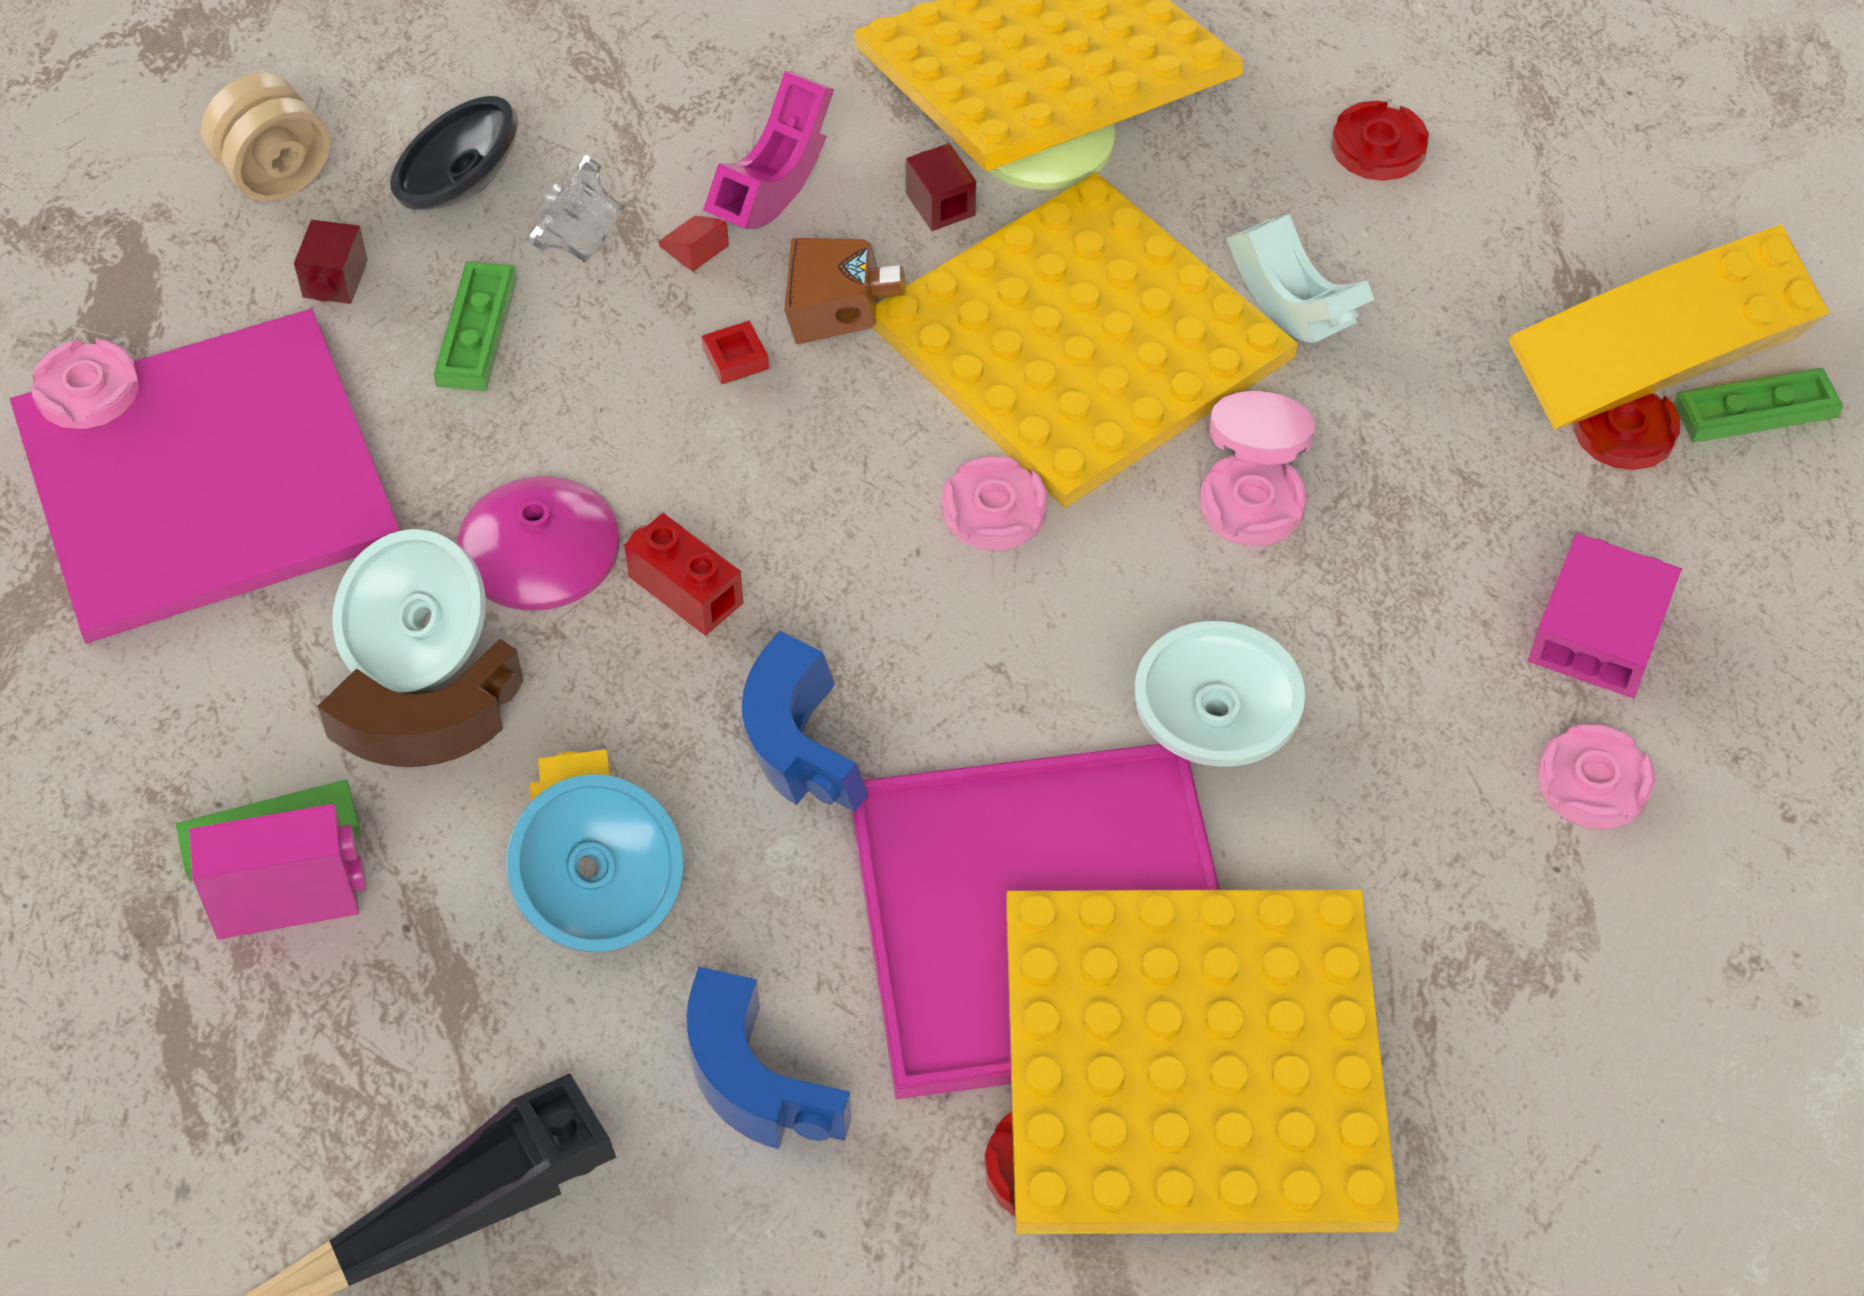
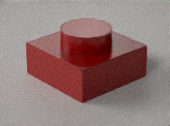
[702,320,769,385]

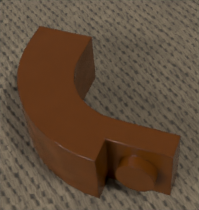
[317,639,523,767]

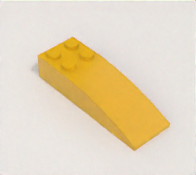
[1508,224,1830,431]

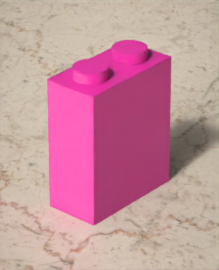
[1528,533,1682,699]
[189,804,367,940]

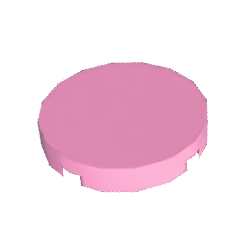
[31,339,140,429]
[1209,391,1315,466]
[1199,454,1307,546]
[942,456,1047,550]
[1537,724,1655,829]

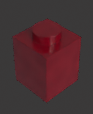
[906,143,976,231]
[294,219,368,304]

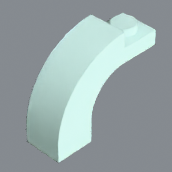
[1226,214,1375,343]

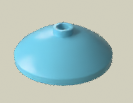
[506,774,683,952]

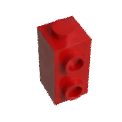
[624,513,744,636]

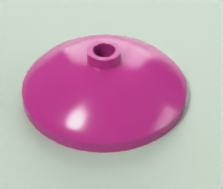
[457,476,619,611]

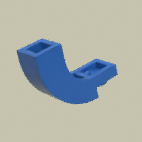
[742,631,868,812]
[687,966,851,1149]

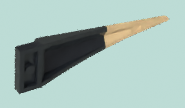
[243,1073,617,1296]

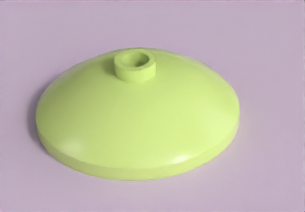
[989,124,1115,190]

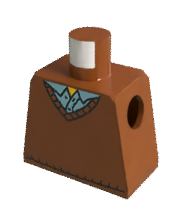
[784,238,906,344]

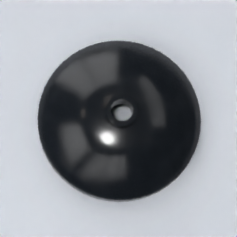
[390,96,518,210]

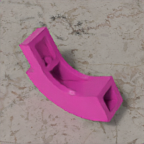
[703,71,834,229]

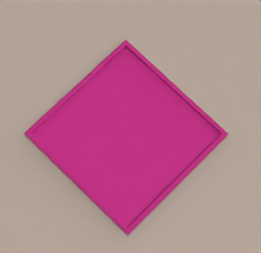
[9,308,400,644]
[851,744,1220,1099]

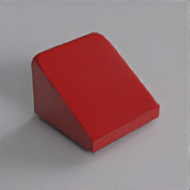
[658,215,729,272]

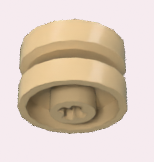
[200,72,331,202]

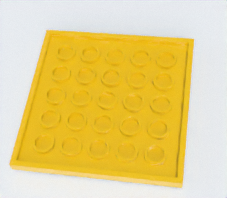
[853,0,1243,172]
[872,172,1298,508]
[1006,890,1399,1234]

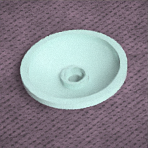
[332,529,486,694]
[1134,621,1305,767]

